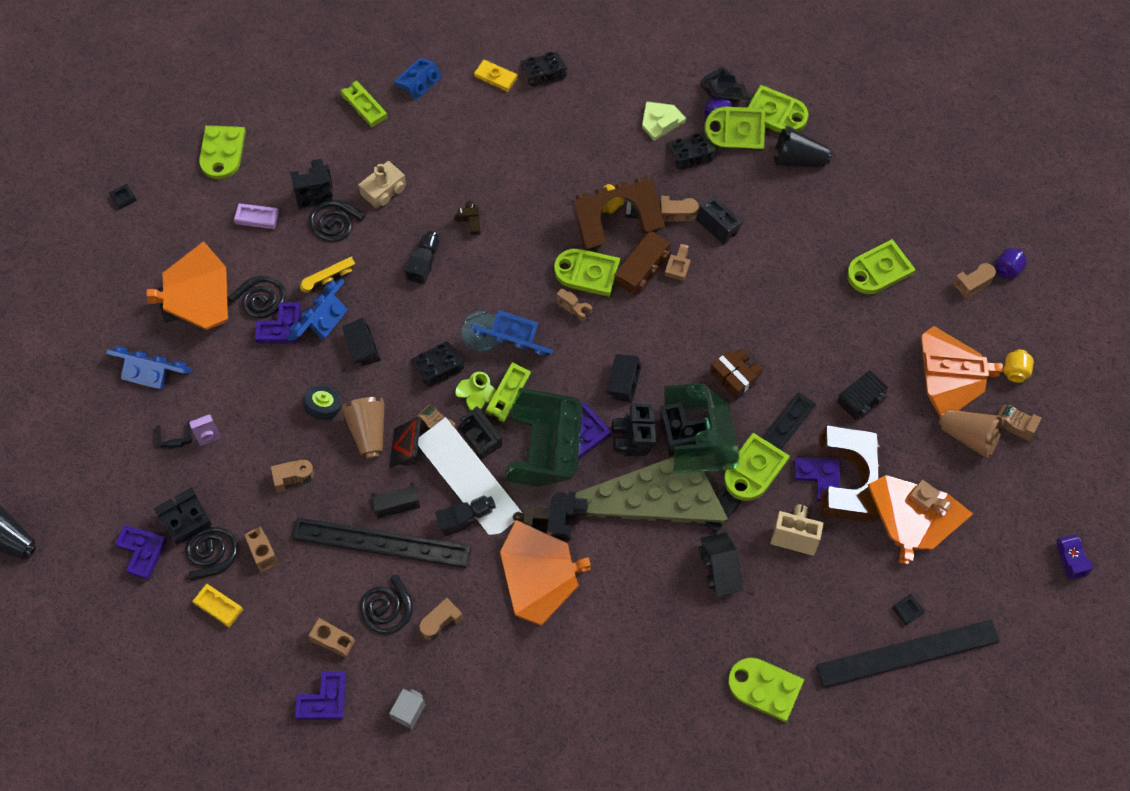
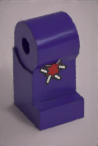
[1057,535,1094,580]

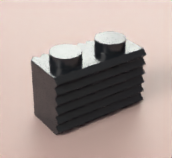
[837,370,889,420]

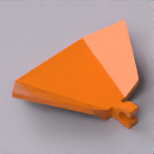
[147,241,228,330]
[921,326,1004,417]
[867,475,973,565]
[500,520,591,626]

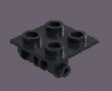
[520,52,567,87]
[666,133,717,170]
[410,341,464,387]

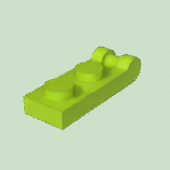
[340,81,388,128]
[485,362,531,423]

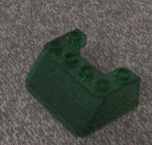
[504,388,583,487]

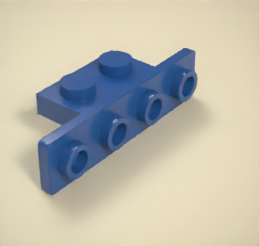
[287,278,348,341]
[470,310,553,356]
[106,346,192,389]

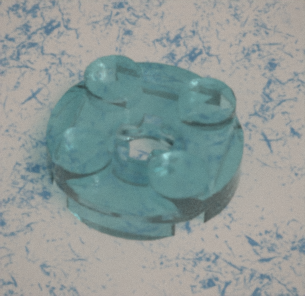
[461,311,501,352]

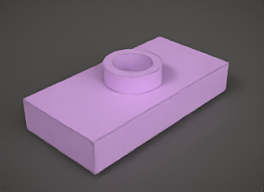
[234,204,279,229]
[189,415,221,446]

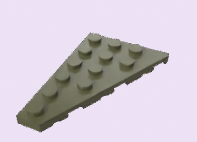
[576,450,728,525]

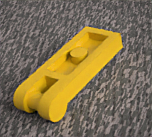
[300,256,355,293]

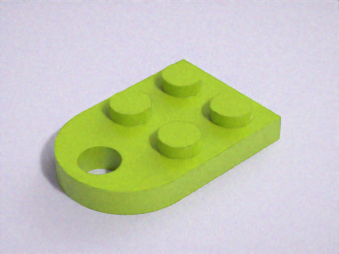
[748,85,808,133]
[704,107,765,149]
[200,126,246,179]
[847,239,916,294]
[554,249,620,297]
[724,433,790,501]
[729,658,804,722]

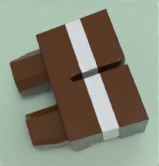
[710,348,763,400]

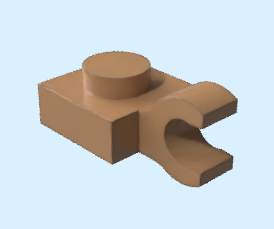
[665,244,691,281]
[557,289,592,321]
[909,479,952,517]

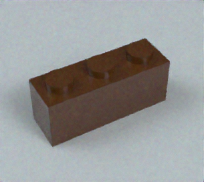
[615,230,671,296]

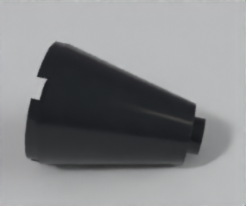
[774,125,832,167]
[0,505,36,559]

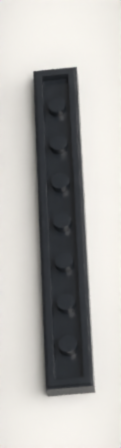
[701,392,816,534]
[292,517,471,568]
[816,619,1000,688]

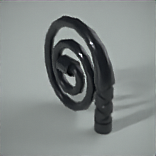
[309,200,365,242]
[227,275,286,318]
[185,527,238,581]
[360,574,413,634]

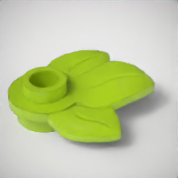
[455,372,496,410]

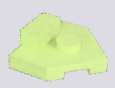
[642,102,686,141]

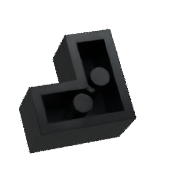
[659,402,713,456]
[698,532,743,596]

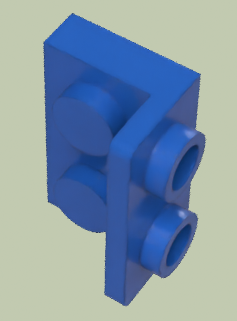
[394,57,442,100]

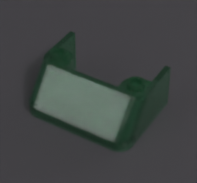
[664,383,739,474]

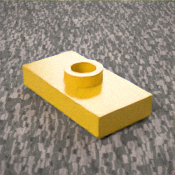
[474,60,518,92]
[192,584,243,628]

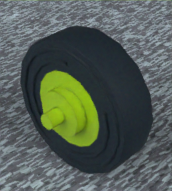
[303,385,341,420]

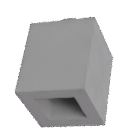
[389,689,425,729]

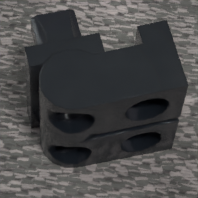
[290,159,333,209]
[611,403,656,457]
[153,487,212,545]
[547,492,588,540]

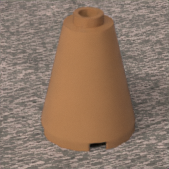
[341,397,385,459]
[939,410,1004,458]

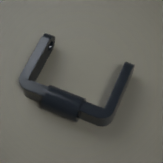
[700,67,737,98]
[156,420,193,449]

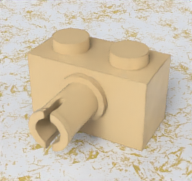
[358,161,406,209]
[770,504,823,556]

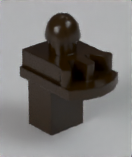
[454,200,481,235]
[512,506,550,528]

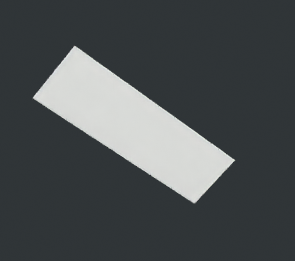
[418,417,522,535]

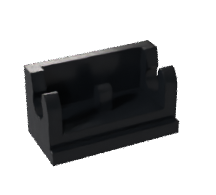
[695,197,743,245]
[342,318,381,367]
[606,354,642,403]
[459,406,503,458]
[371,483,420,519]

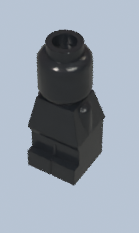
[405,231,439,285]
[435,495,496,536]

